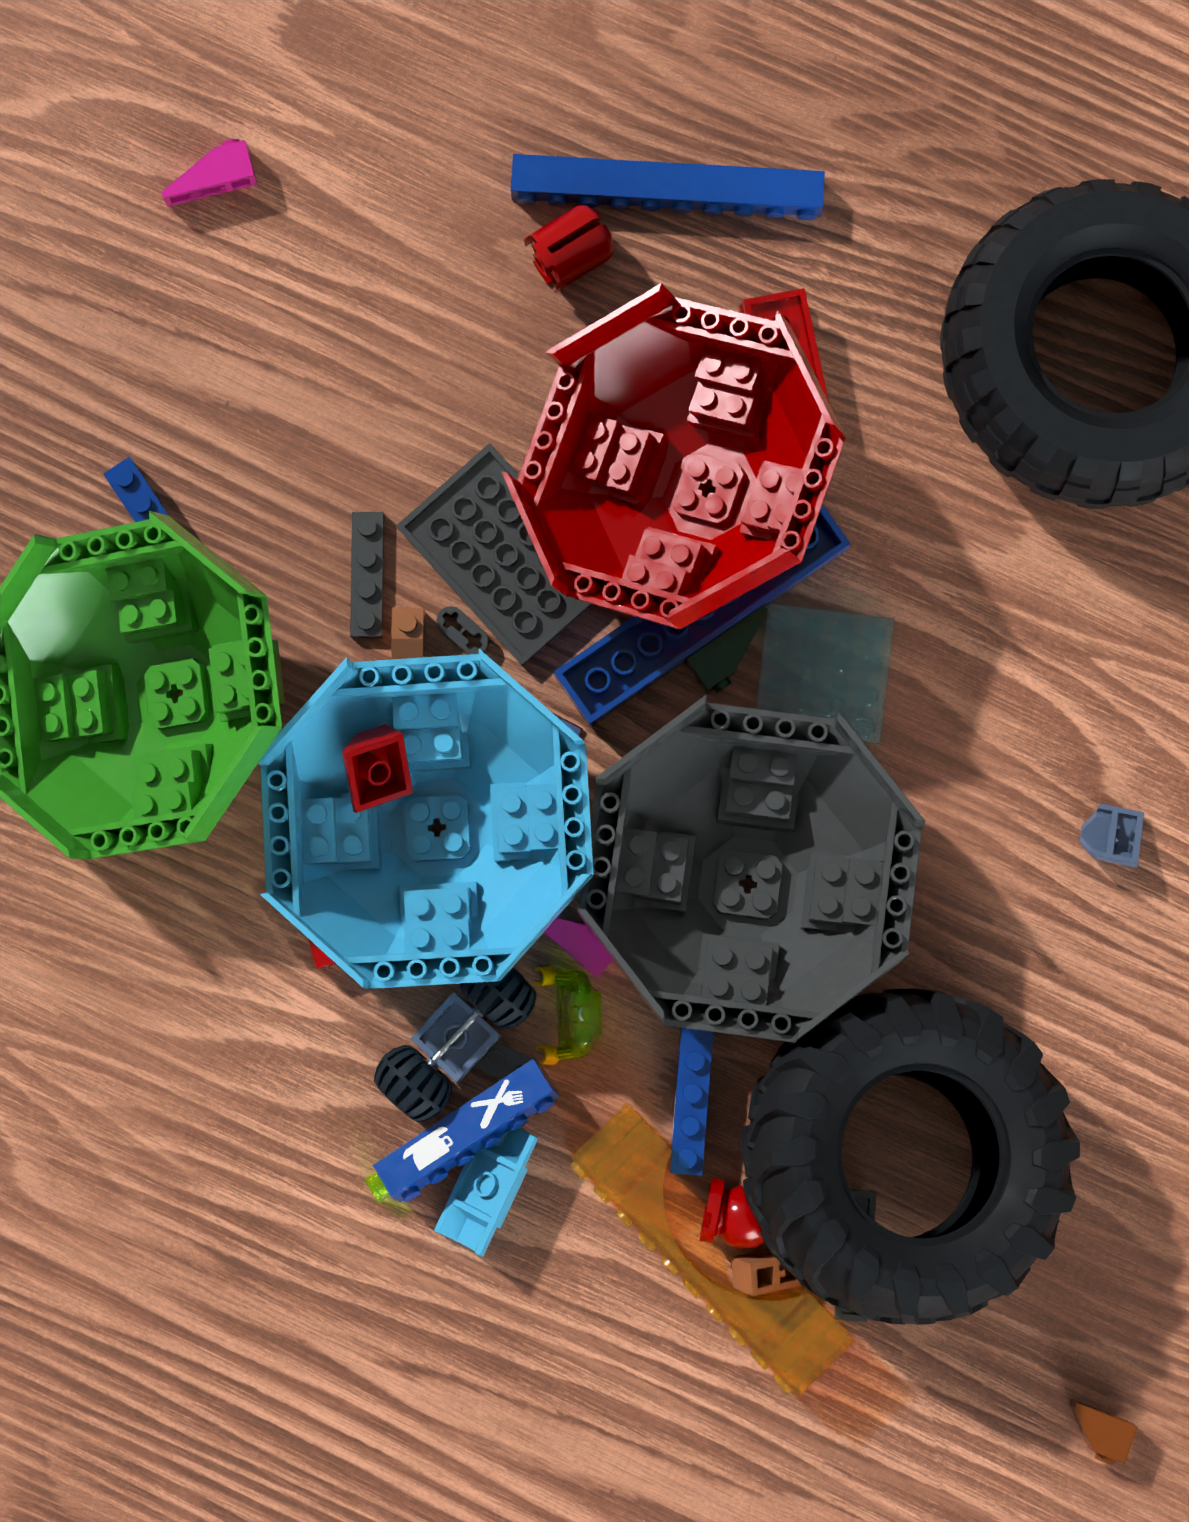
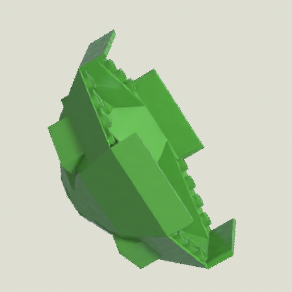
[0,511,285,859]

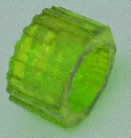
[364,1172,390,1203]

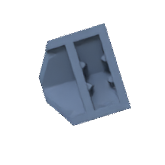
[1079,804,1144,868]

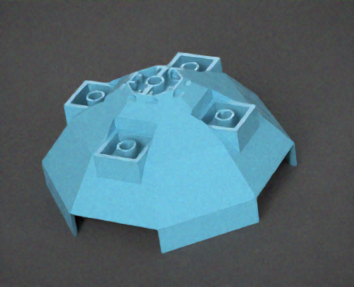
[258,649,594,989]

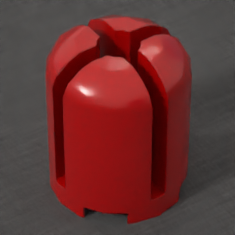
[523,205,614,293]

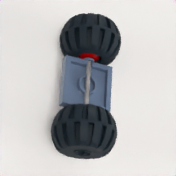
[374,967,537,1122]

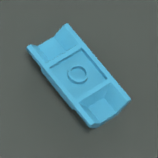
[434,1128,538,1257]

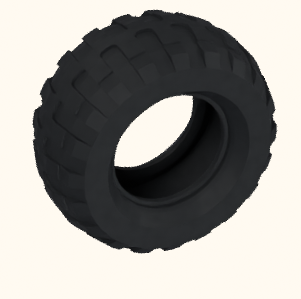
[940,179,1189,509]

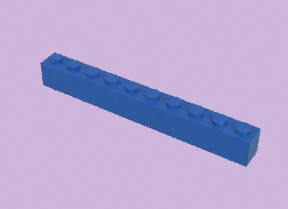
[511,154,825,220]

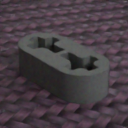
[437,606,489,655]

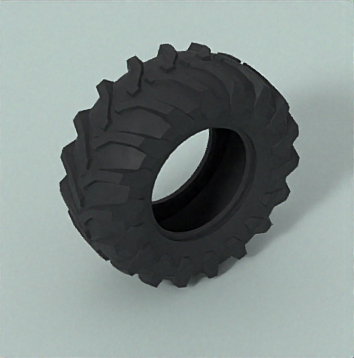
[740,988,1080,1325]

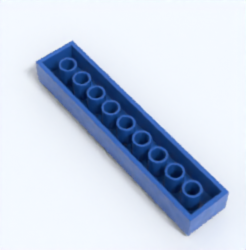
[553,504,851,727]

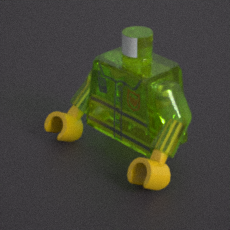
[534,966,602,1065]

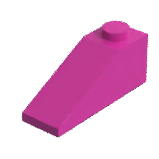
[161,139,257,207]
[544,918,613,978]

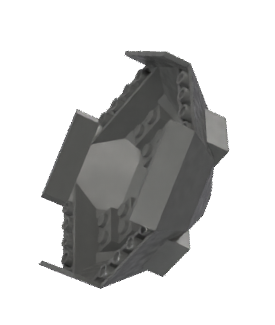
[577,694,925,1043]

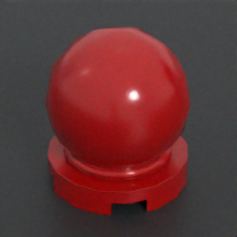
[699,1177,764,1250]

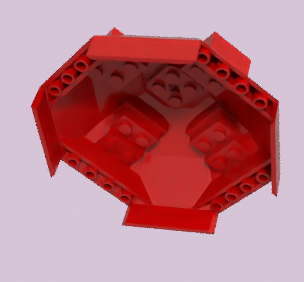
[501,283,846,629]

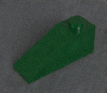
[686,605,768,693]

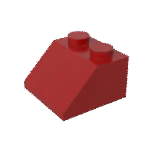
[342,724,413,813]

